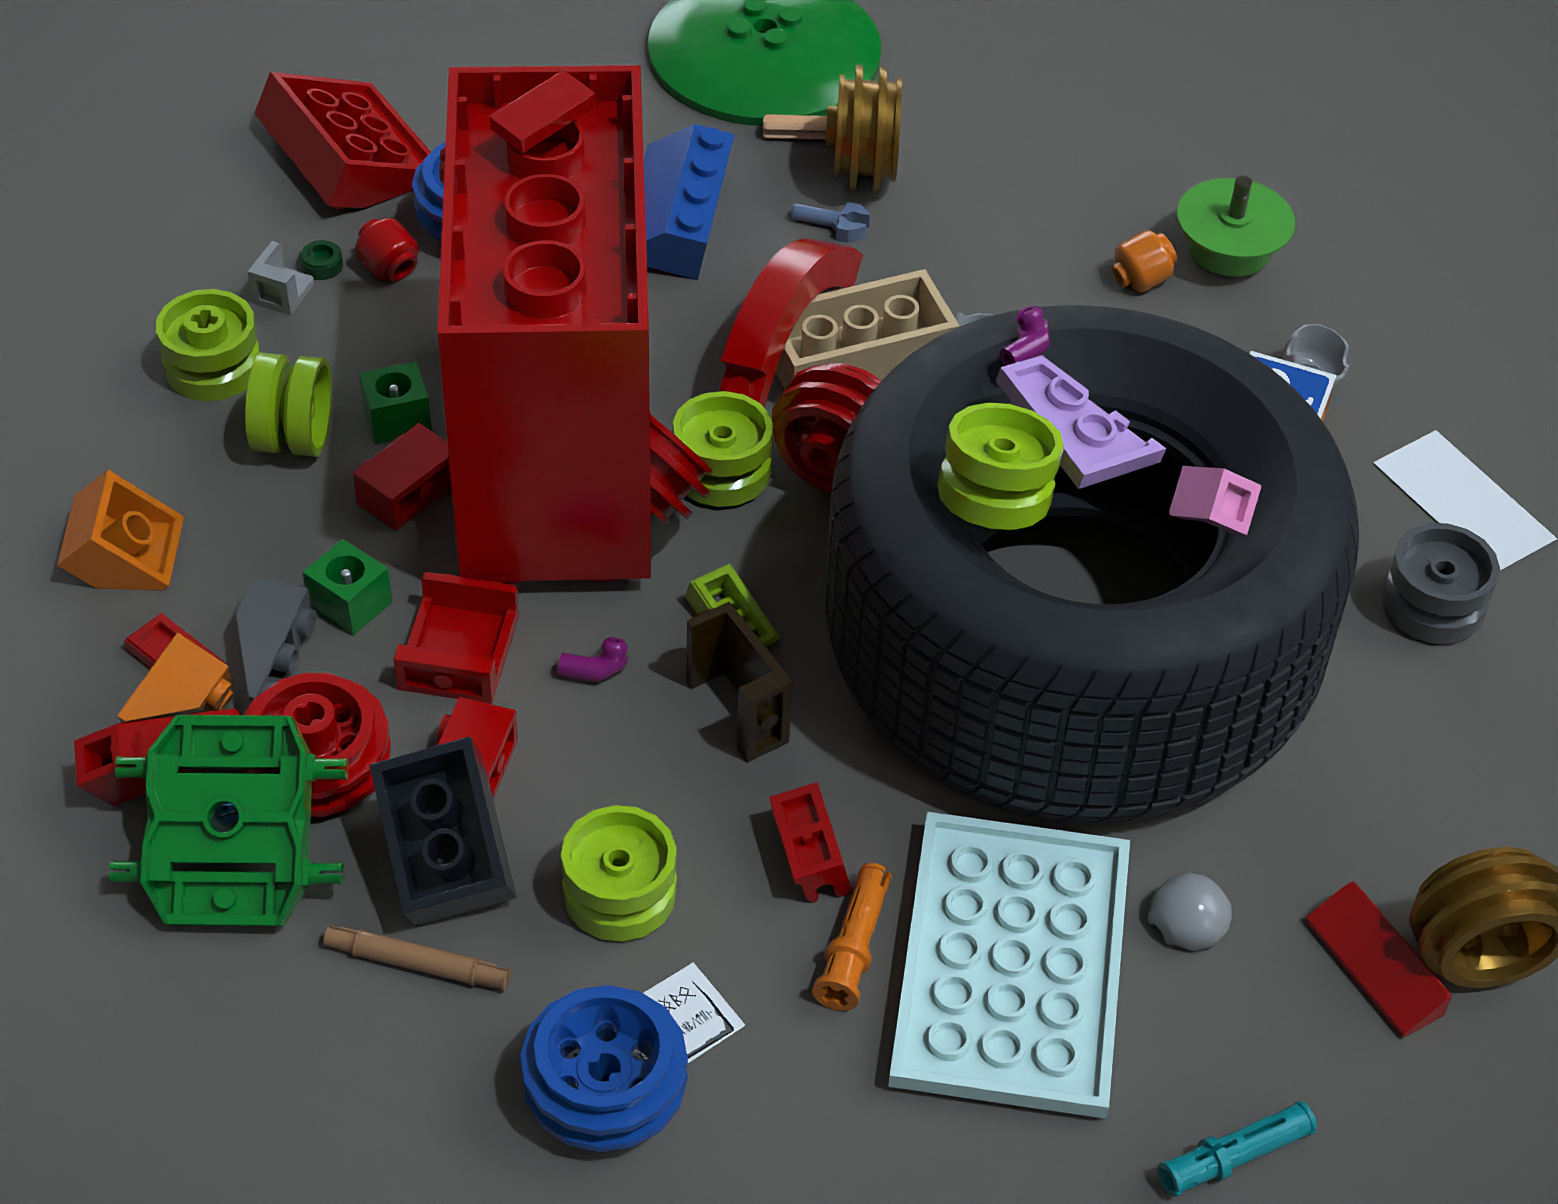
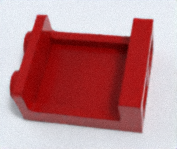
[393,572,519,704]

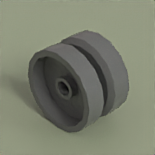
[1381,523,1500,644]

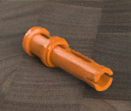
[812,863,892,1011]

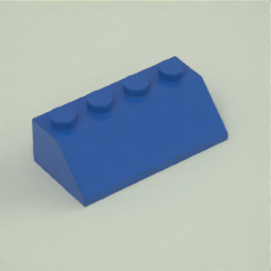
[644,124,735,280]

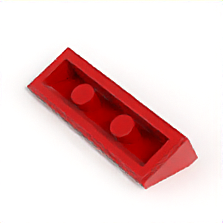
[1305,881,1451,1038]

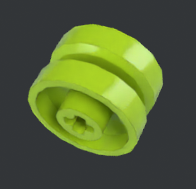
[156,289,260,401]
[245,352,332,457]
[672,391,774,507]
[937,403,1064,530]
[561,805,677,942]

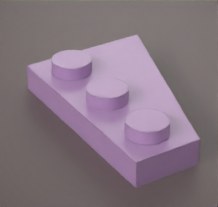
[996,355,1166,489]

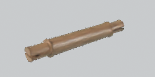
[323,924,511,991]

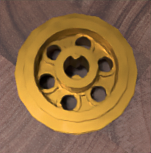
[825,65,902,192]
[1408,846,1558,988]

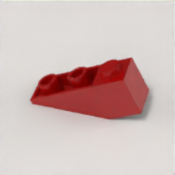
[74,708,239,806]

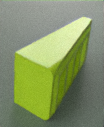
[685,563,780,648]

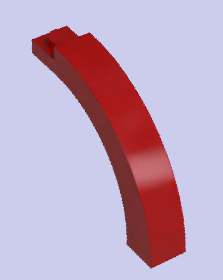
[719,238,863,408]

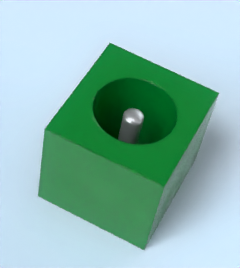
[359,361,432,444]
[302,539,392,636]

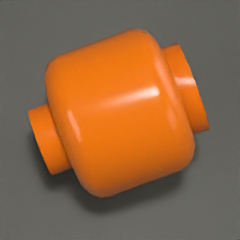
[1111,230,1177,293]

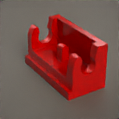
[769,782,853,903]

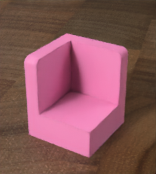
[1169,466,1262,535]

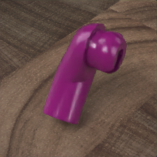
[999,305,1050,366]
[558,637,629,682]

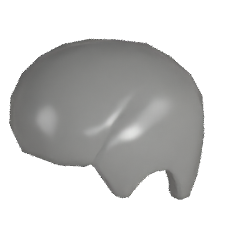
[1282,324,1350,389]
[1147,872,1232,951]

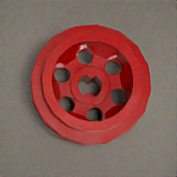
[772,363,881,493]
[650,414,713,525]
[241,673,392,817]

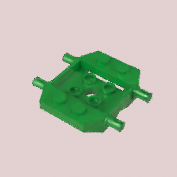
[109,715,349,927]

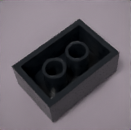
[369,736,517,926]

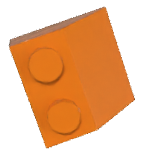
[57,469,184,591]
[117,632,234,723]

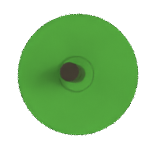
[1177,175,1295,277]

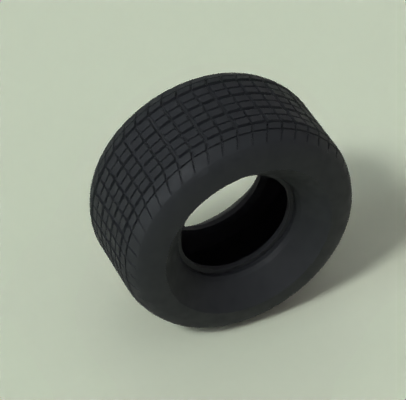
[825,305,1359,823]

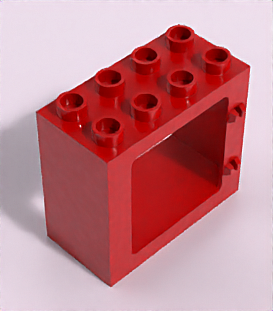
[437,65,651,584]

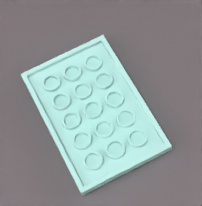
[888,812,1130,1119]

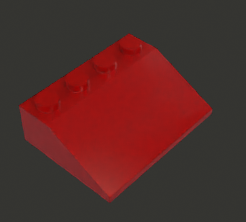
[254,72,431,209]

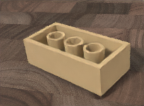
[775,269,959,389]

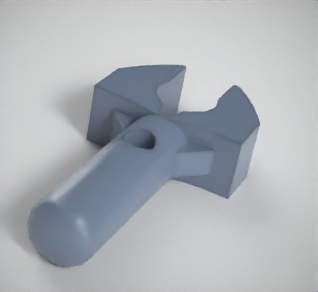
[791,202,870,243]

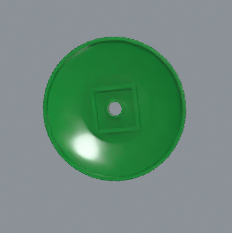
[648,0,881,126]

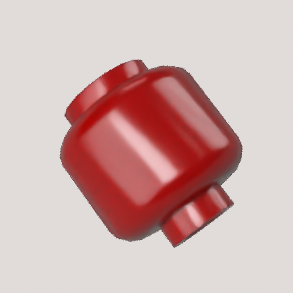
[355,218,419,282]

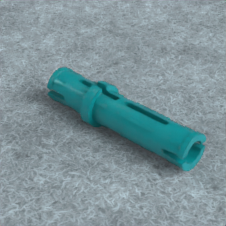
[1158,1101,1317,1197]

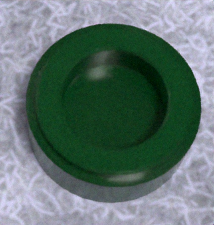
[299,240,343,280]

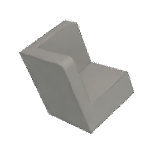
[247,241,314,315]

